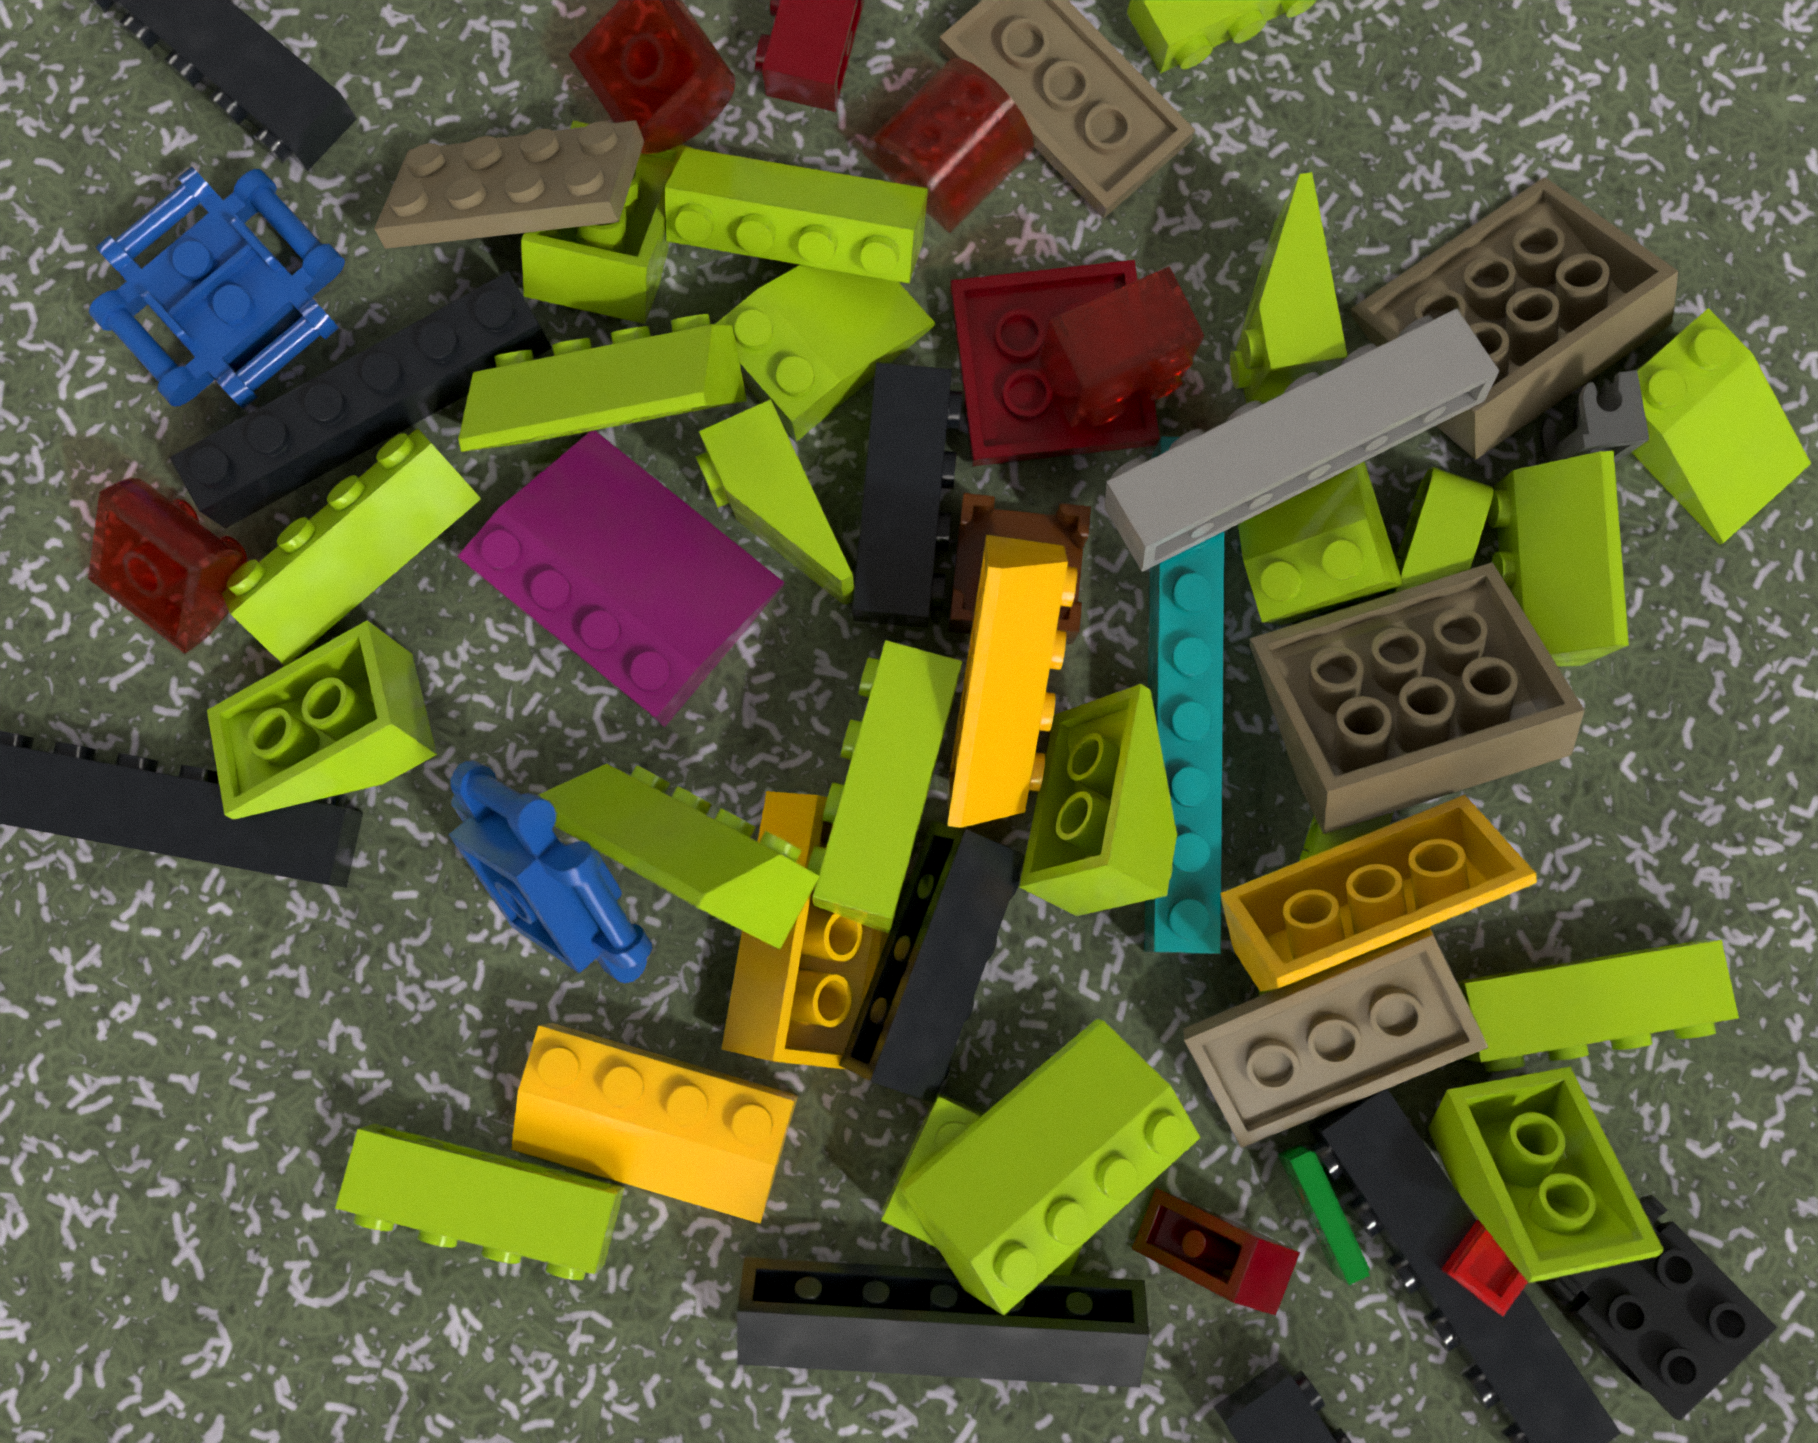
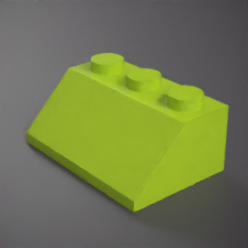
[1487,451,1629,667]

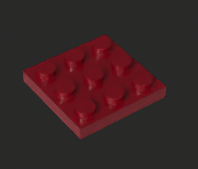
[950,260,1160,467]

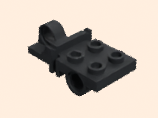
[1543,1195,1778,1421]

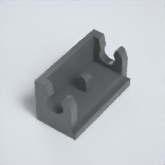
[1540,370,1649,463]

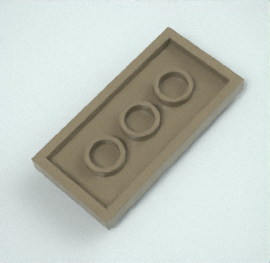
[939,0,1195,219]
[374,120,644,249]
[1183,927,1488,1148]

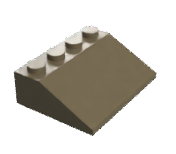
[1351,177,1678,460]
[1250,562,1585,834]

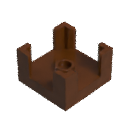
[948,493,1091,645]

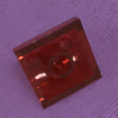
[568,0,736,154]
[863,58,1034,234]
[88,478,248,654]

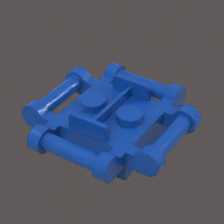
[89,166,345,409]
[448,760,652,983]

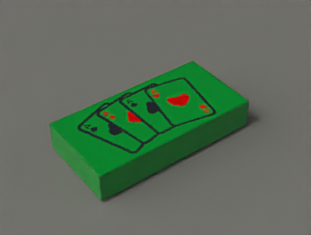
[1277,1145,1371,1285]

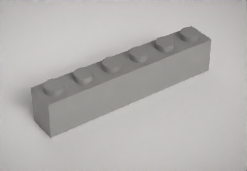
[1105,309,1499,572]

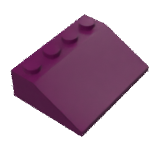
[457,430,785,727]

